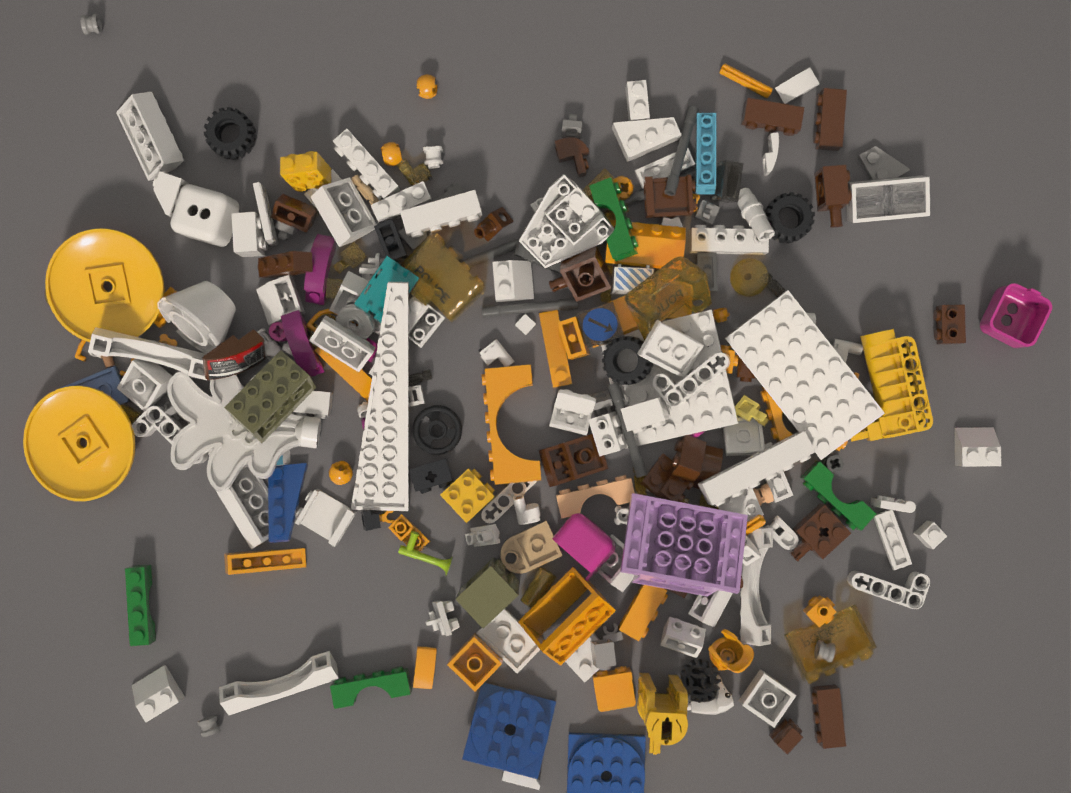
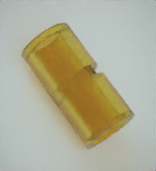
[520,567,556,608]

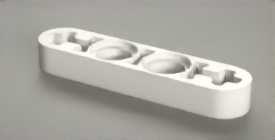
[481,481,537,524]

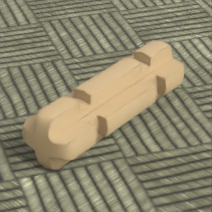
[351,175,381,205]

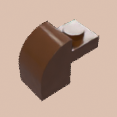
[554,137,589,178]
[693,445,723,489]

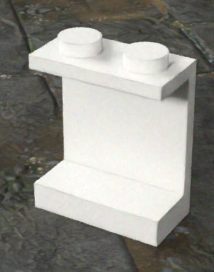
[295,489,357,547]

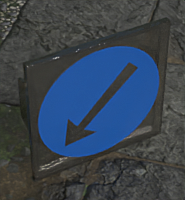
[576,302,624,348]

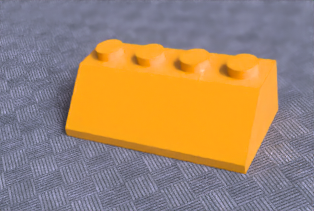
[605,220,686,271]

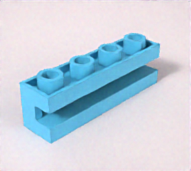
[695,113,716,194]

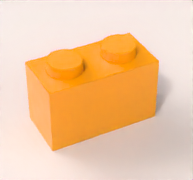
[557,316,590,360]

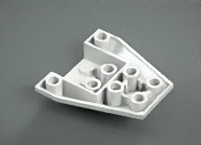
[519,174,615,268]

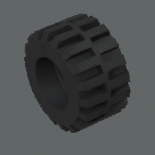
[204,107,257,160]
[764,192,815,244]
[602,336,653,385]

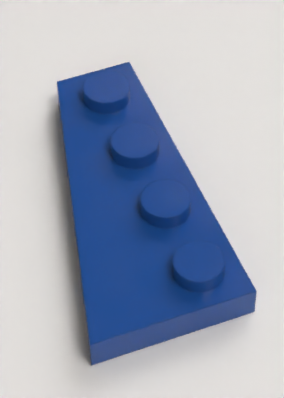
[268,463,308,543]

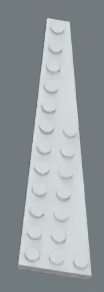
[351,282,409,511]

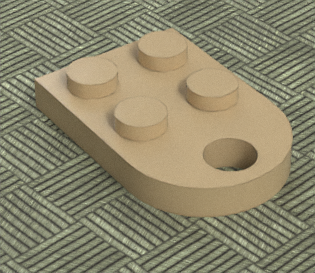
[501,520,563,574]

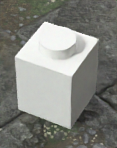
[913,520,947,549]

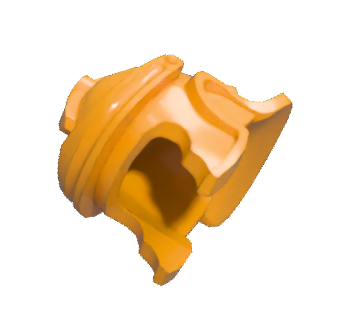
[708,629,754,673]

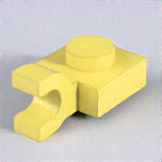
[735,395,769,427]

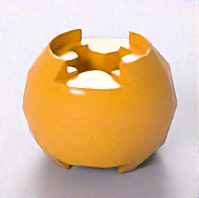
[417,74,438,99]
[381,142,402,166]
[613,176,634,200]
[328,461,353,485]

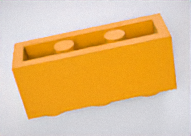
[618,584,668,641]

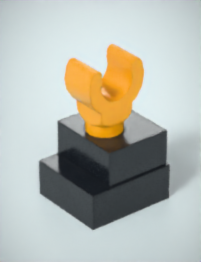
[361,510,395,531]

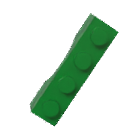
[589,177,639,262]
[800,461,876,531]
[125,565,156,646]
[330,666,412,709]

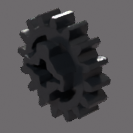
[679,659,721,703]

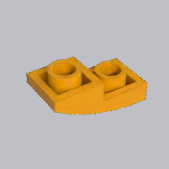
[388,514,431,552]
[413,646,437,689]

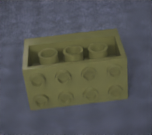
[224,350,316,443]
[455,557,519,628]

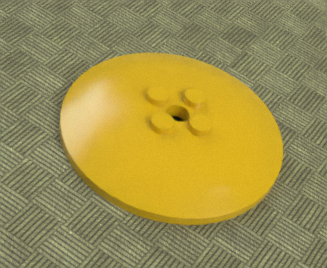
[45,228,164,342]
[23,386,135,501]

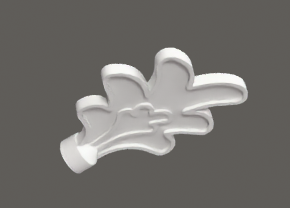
[167,372,321,492]

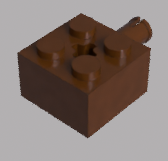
[814,165,852,228]
[549,246,613,302]
[790,503,851,562]

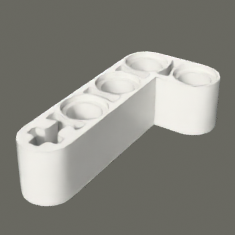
[652,352,731,407]
[132,406,208,464]
[847,571,930,609]

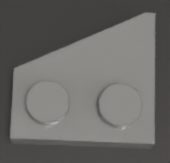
[858,146,910,180]

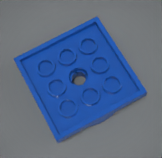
[462,683,556,779]
[567,733,646,793]

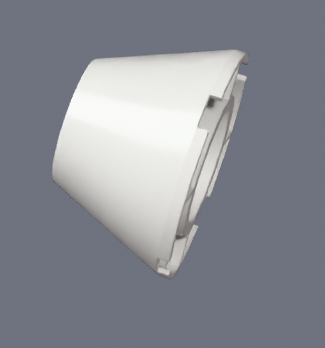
[157,281,236,354]

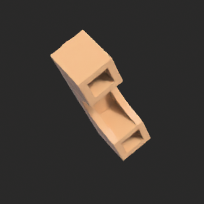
[556,475,635,519]

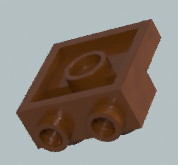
[640,453,695,502]

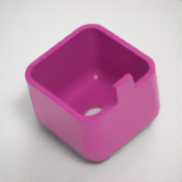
[980,283,1052,348]
[552,513,616,581]

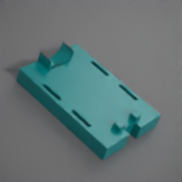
[354,256,419,323]

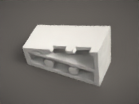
[612,117,681,162]

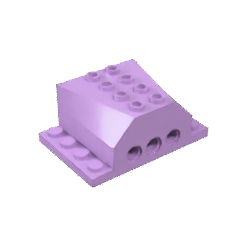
[620,493,748,597]

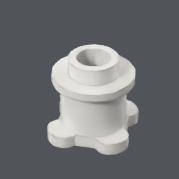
[423,146,443,169]

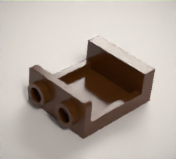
[643,174,697,218]

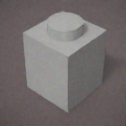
[590,639,616,670]

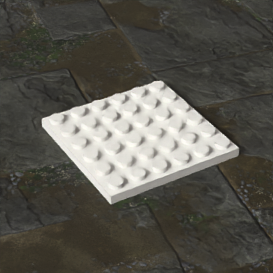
[601,310,739,449]

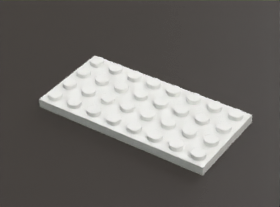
[725,290,885,460]

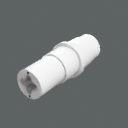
[735,188,774,242]

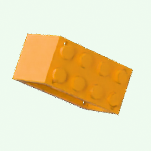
[518,567,616,666]

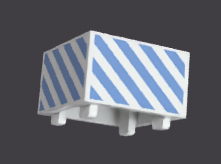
[611,264,654,296]

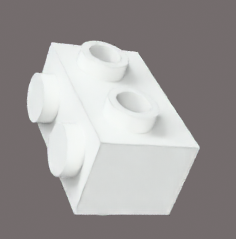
[588,411,627,456]
[660,617,706,658]

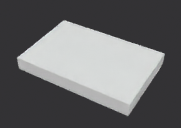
[253,182,278,246]
[637,320,704,378]
[476,608,540,674]

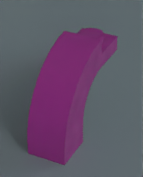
[304,234,336,305]
[281,310,325,377]

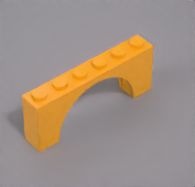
[481,365,542,485]

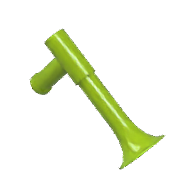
[398,531,453,575]

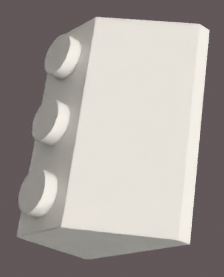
[311,177,377,247]
[329,271,381,335]
[309,315,375,372]

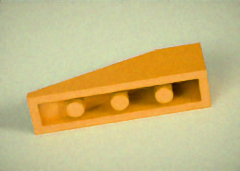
[539,310,572,388]
[314,347,372,402]
[224,548,306,575]

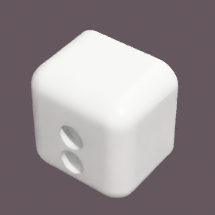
[170,184,240,247]

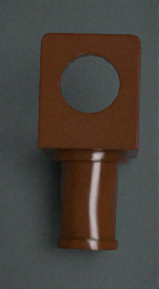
[474,207,514,241]

